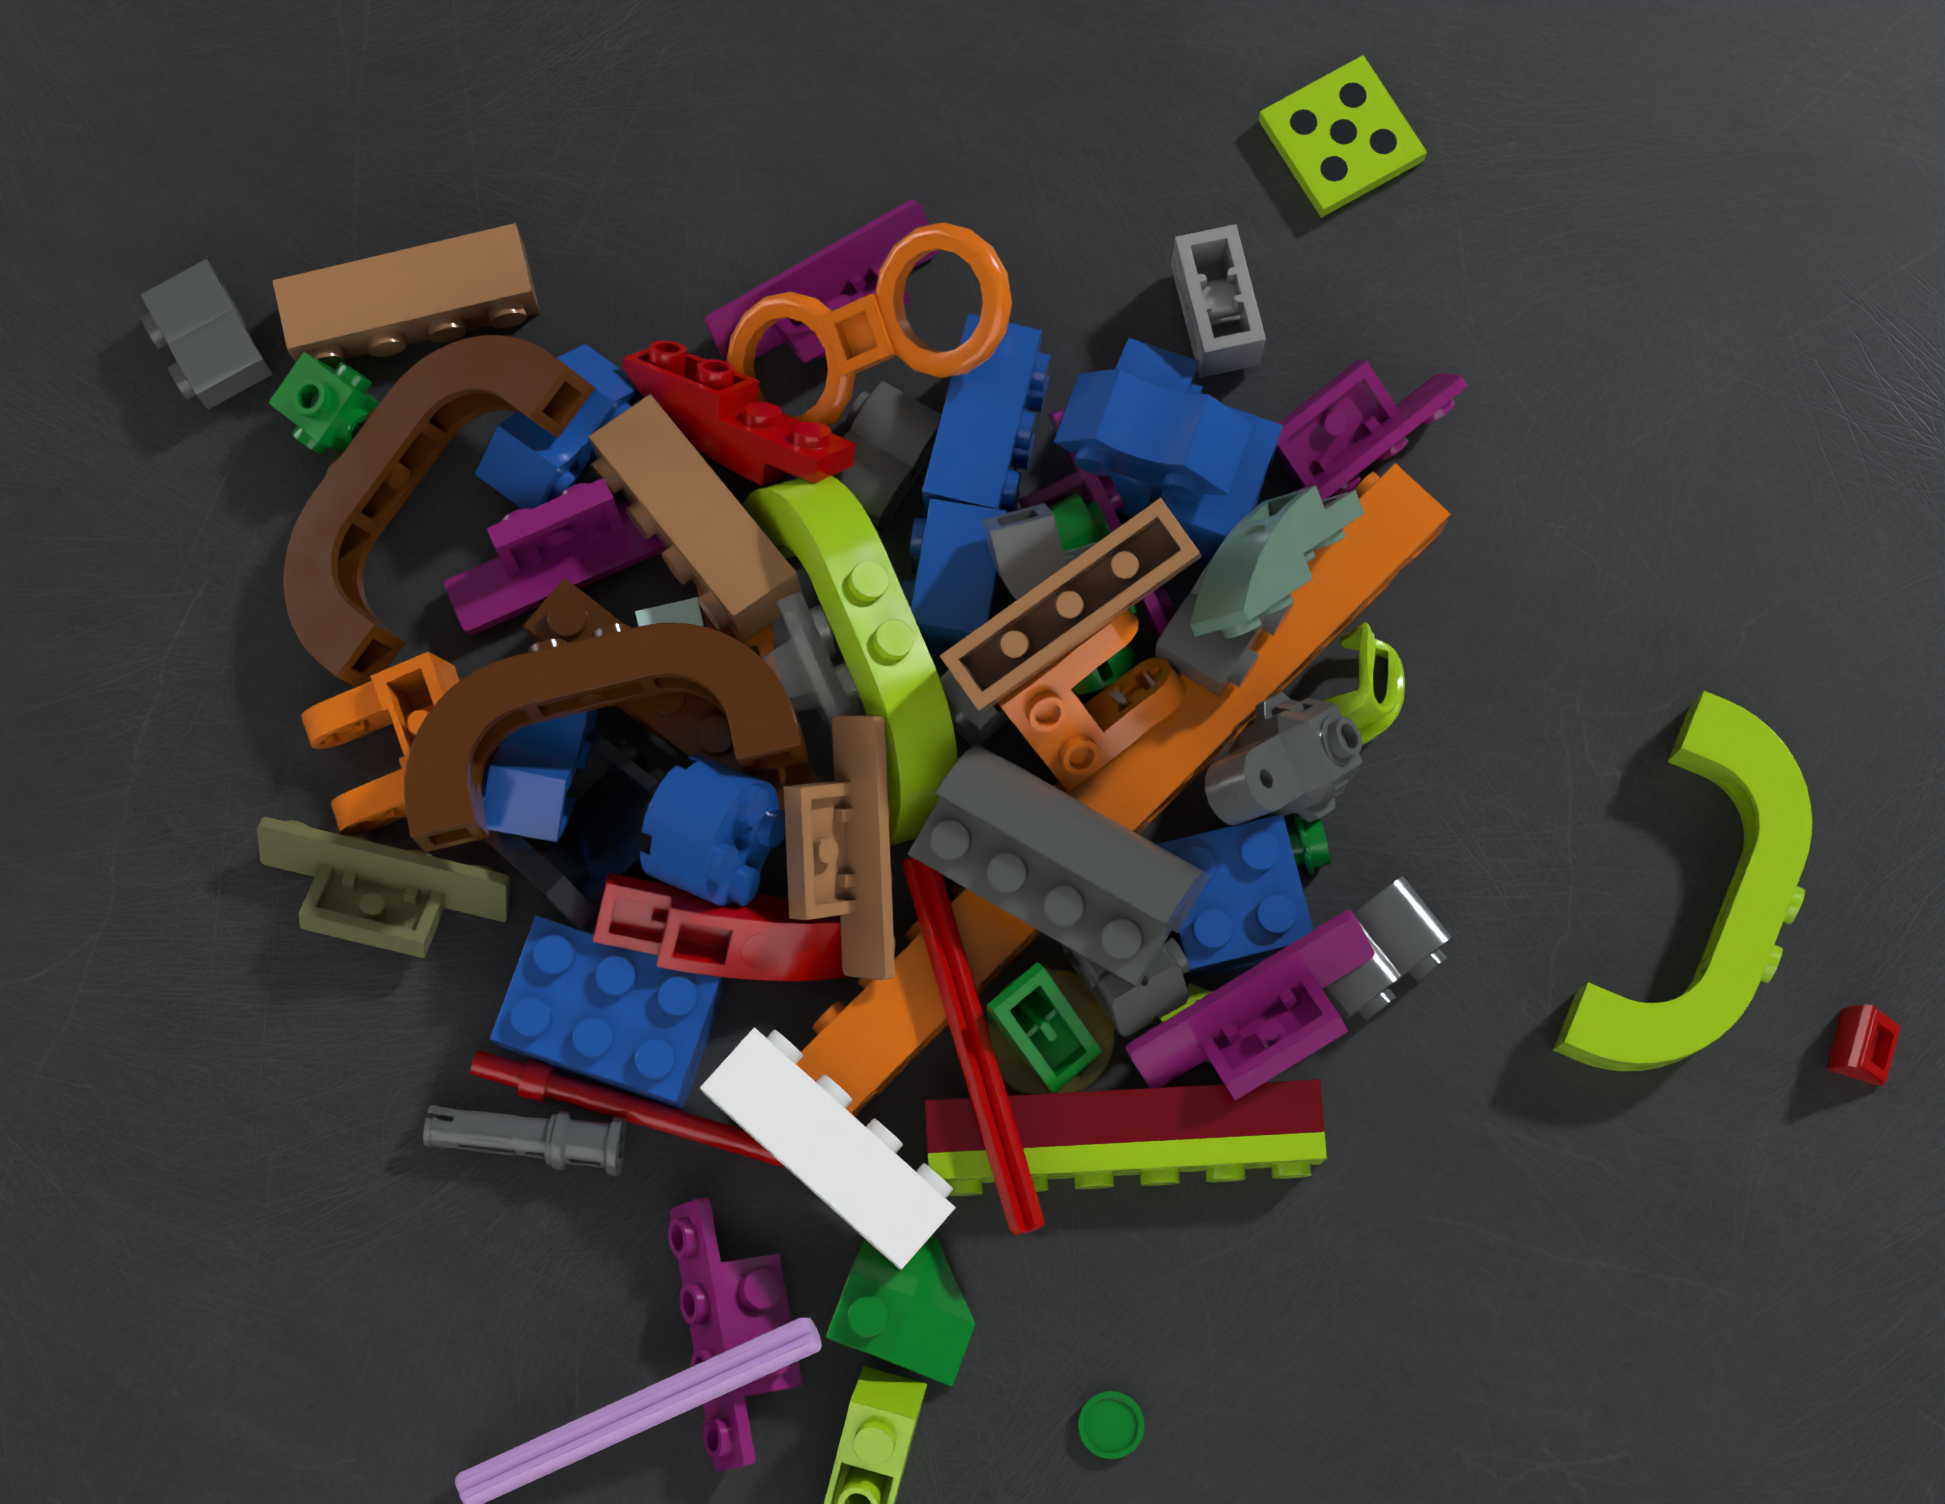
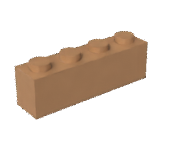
[272,223,540,369]
[588,394,804,643]
[940,498,1202,711]

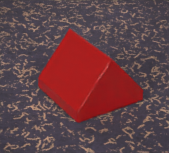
[1826,1004,1900,1087]

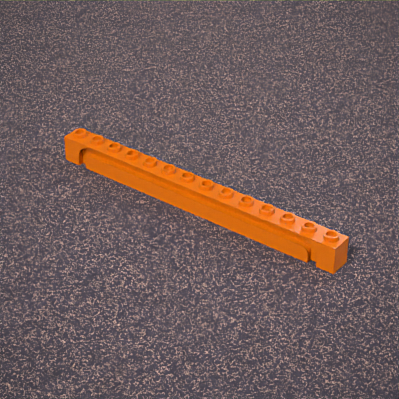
[796,463,1451,1118]

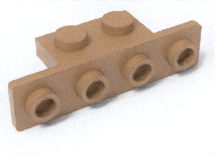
[784,715,895,980]

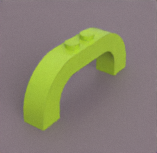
[742,476,958,846]
[1553,691,1812,1071]

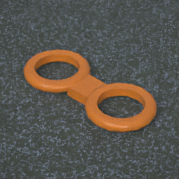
[726,222,1012,428]

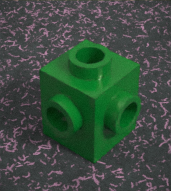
[269,352,380,455]

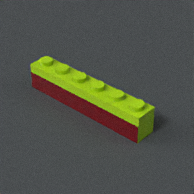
[925,1079,1327,1196]

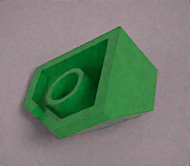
[826,1236,975,1387]

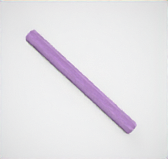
[455,1318,822,1504]

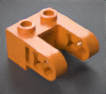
[998,609,1186,792]
[301,652,489,836]

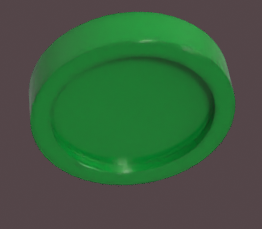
[1078,1391,1145,1459]

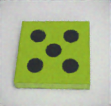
[1258,55,1427,218]

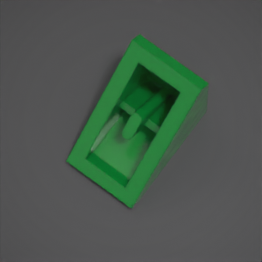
[987,962,1103,1094]

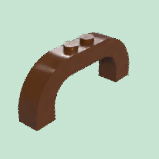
[283,335,595,687]
[404,622,809,852]

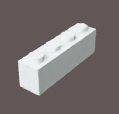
[700,1027,956,1271]

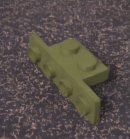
[257,817,510,959]

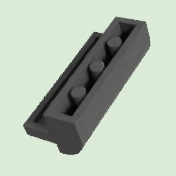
[908,744,1210,987]

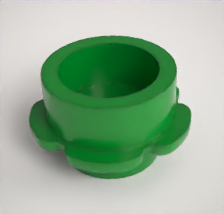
[1287,814,1332,875]

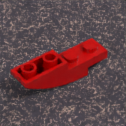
[622,341,856,486]
[593,873,848,981]

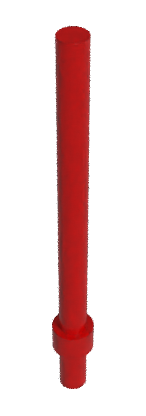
[470,1050,787,1169]

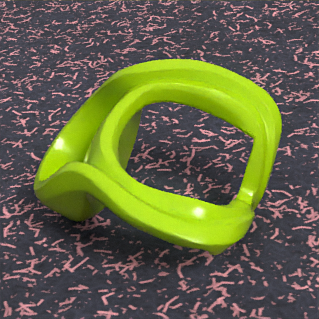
[1324,622,1405,745]

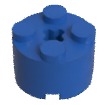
[640,755,786,906]

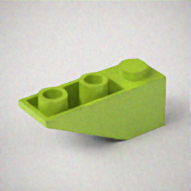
[824,1366,927,1504]

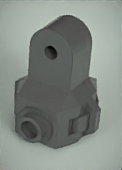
[1205,692,1363,825]

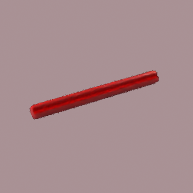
[902,857,1045,1235]

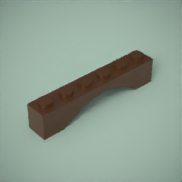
[523,577,825,844]

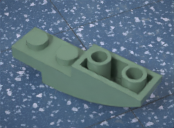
[1190,485,1365,639]

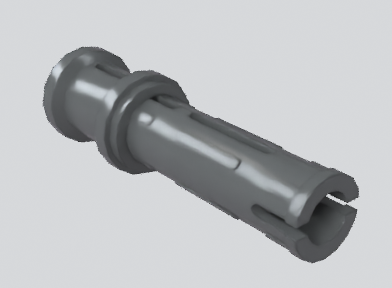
[423,1105,628,1176]

